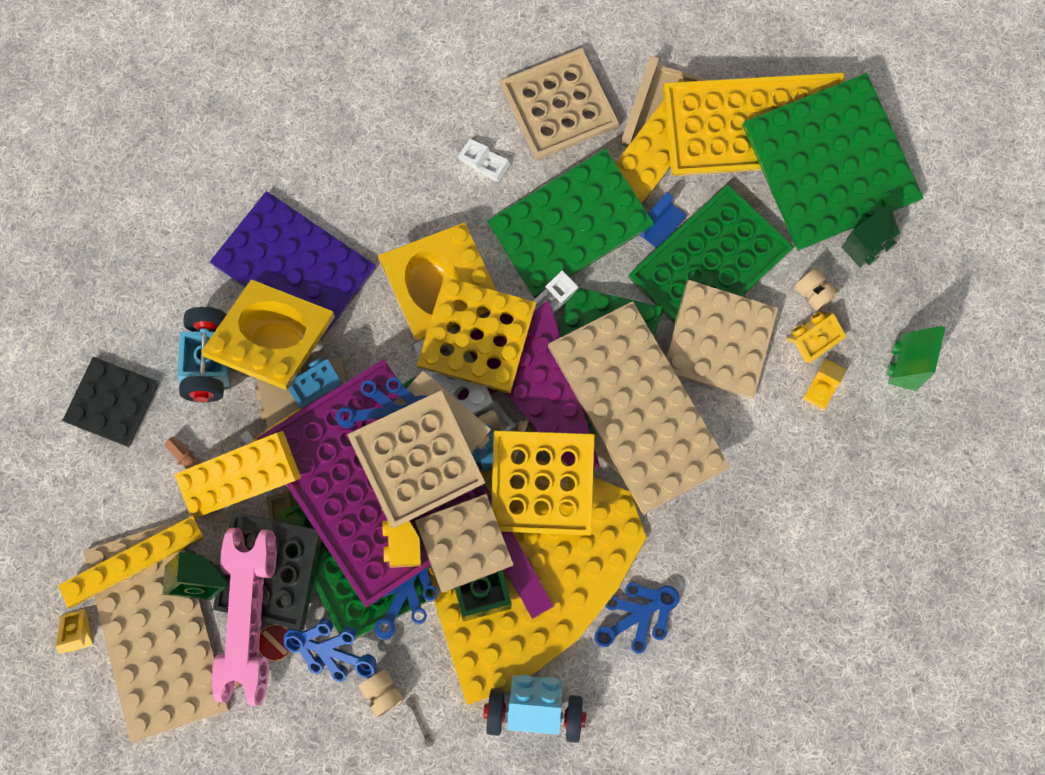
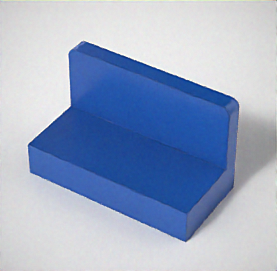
[640,192,686,249]

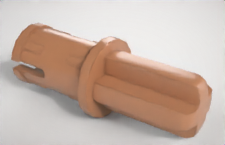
[165,436,201,469]

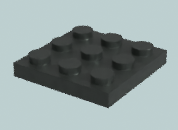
[62,357,159,448]

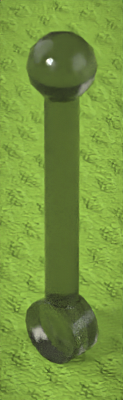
[406,697,434,747]

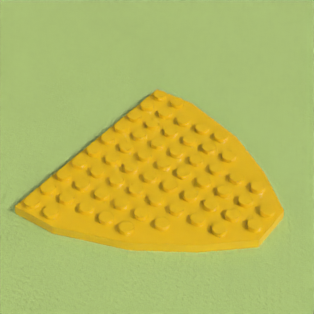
[427,455,646,705]

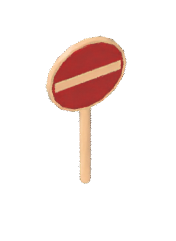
[234,624,290,689]

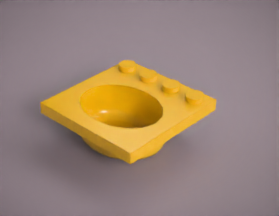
[378,222,497,342]
[201,280,335,390]

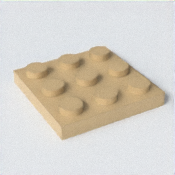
[415,494,513,593]

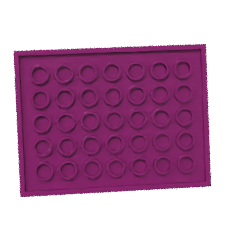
[257,359,477,608]

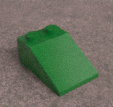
[886,326,945,391]

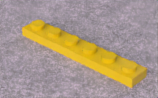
[58,515,205,608]

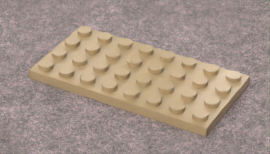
[548,301,731,515]
[83,520,230,742]

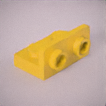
[786,311,847,363]

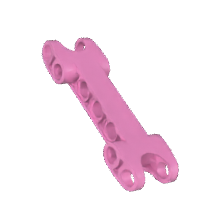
[212,528,277,706]

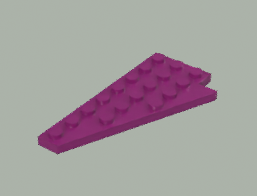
[470,300,600,471]

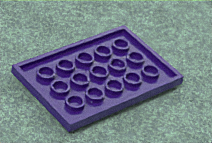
[210,191,377,340]

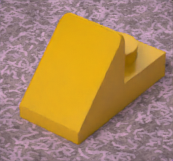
[803,358,846,410]
[56,609,93,654]

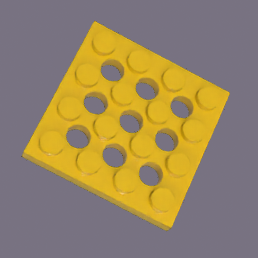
[417,277,536,394]
[491,430,595,535]

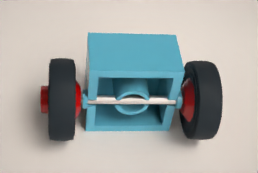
[177,307,230,403]
[483,675,586,743]

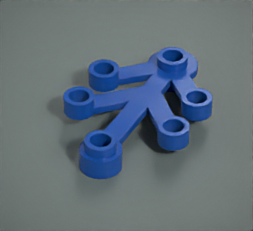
[336,377,427,429]
[374,565,438,640]
[594,582,680,654]
[284,618,377,682]

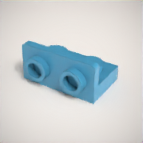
[289,358,343,409]

